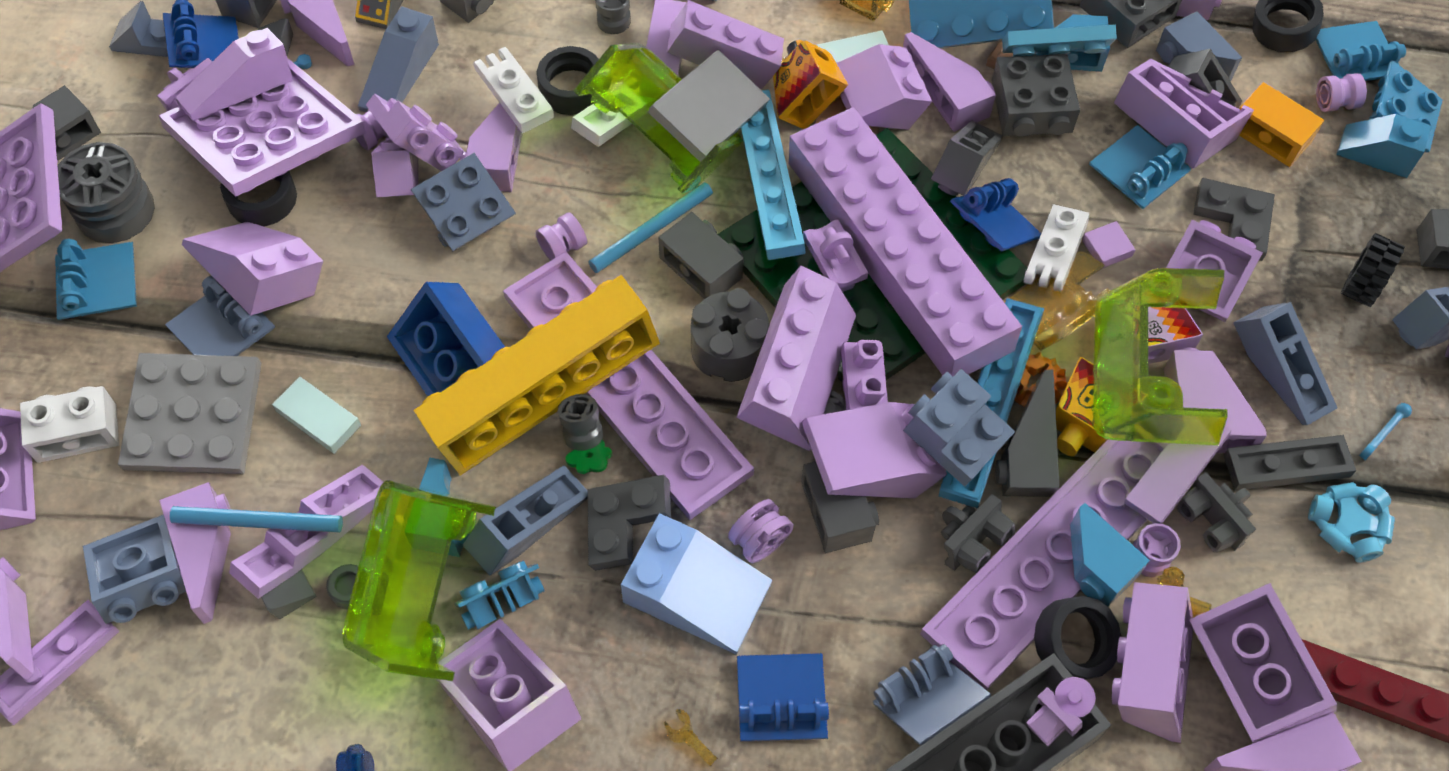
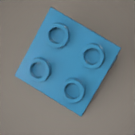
[1316,21,1406,81]
[1368,60,1443,153]
[1089,125,1191,209]
[55,238,137,320]
[454,560,545,630]

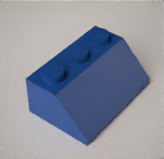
[387,282,505,396]

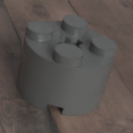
[691,288,769,382]

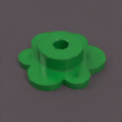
[565,440,612,474]

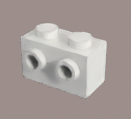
[20,386,119,463]

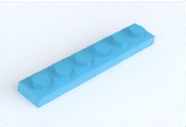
[740,89,806,260]

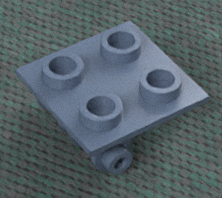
[411,153,516,251]
[165,276,275,356]
[873,644,991,746]

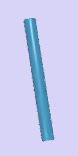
[588,182,713,273]
[170,506,343,533]

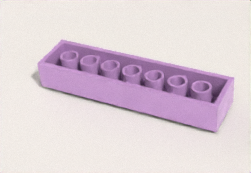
[788,107,1022,376]

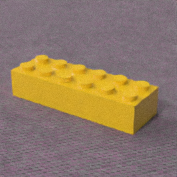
[413,275,660,476]

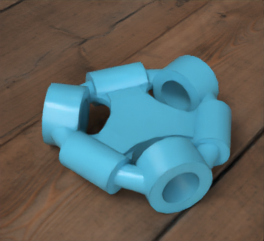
[1308,482,1395,563]

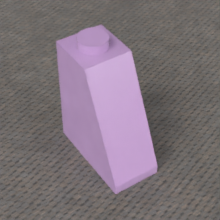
[1163,347,1267,453]

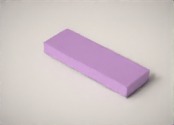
[1124,407,1232,524]
[0,600,120,725]

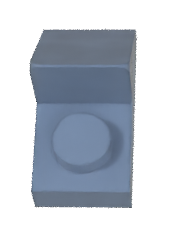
[109,1,168,57]

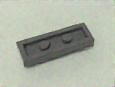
[1223,435,1357,491]

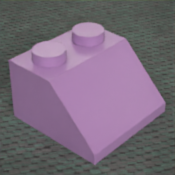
[837,44,932,130]

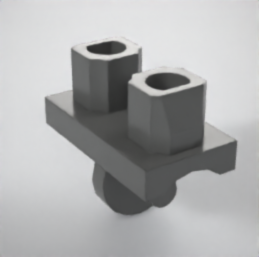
[1177,472,1256,553]
[941,494,1015,573]

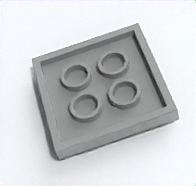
[118,353,262,474]

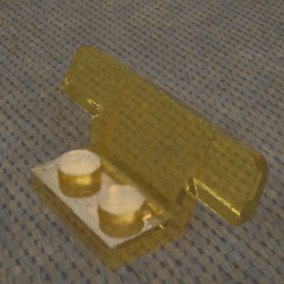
[1004,251,1116,351]

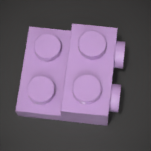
[366,94,464,171]
[1161,220,1263,322]

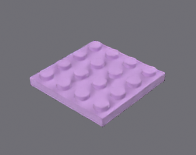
[159,58,366,196]
[0,103,62,272]

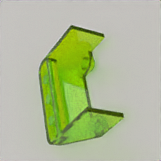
[573,43,743,194]
[1092,268,1228,445]
[343,480,496,681]

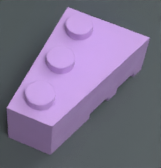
[1114,59,1254,169]

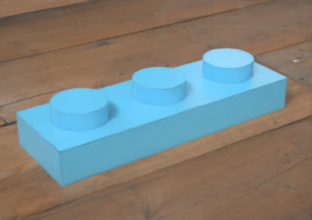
[1002,24,1117,57]

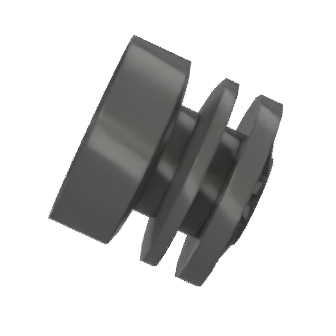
[57,142,155,243]

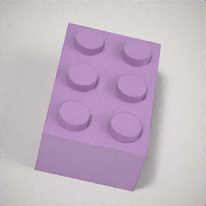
[1189,583,1337,743]

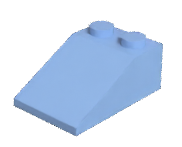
[621,513,772,655]

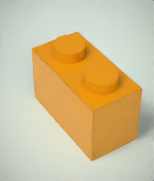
[1239,82,1324,168]

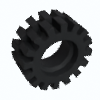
[1341,233,1405,307]

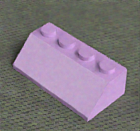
[736,266,856,451]

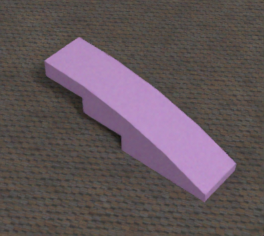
[229,464,391,599]

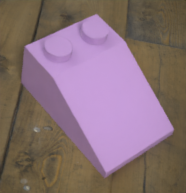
[182,222,323,316]
[802,402,947,499]
[429,619,581,771]

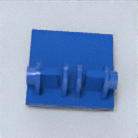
[163,0,239,68]
[950,178,1041,251]
[737,653,829,742]

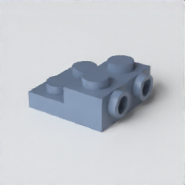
[903,369,1015,487]
[83,514,186,624]

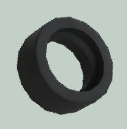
[1253,0,1324,52]
[536,46,605,115]
[220,171,297,227]
[1034,596,1122,680]

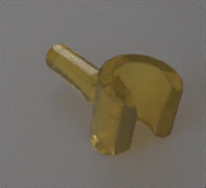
[664,709,718,766]

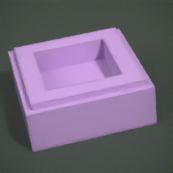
[1082,221,1136,269]

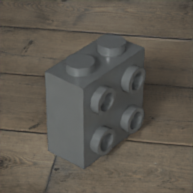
[1080,0,1182,48]
[991,54,1080,137]

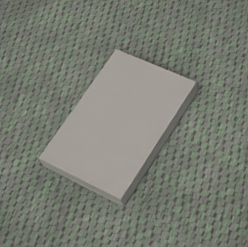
[648,50,770,163]

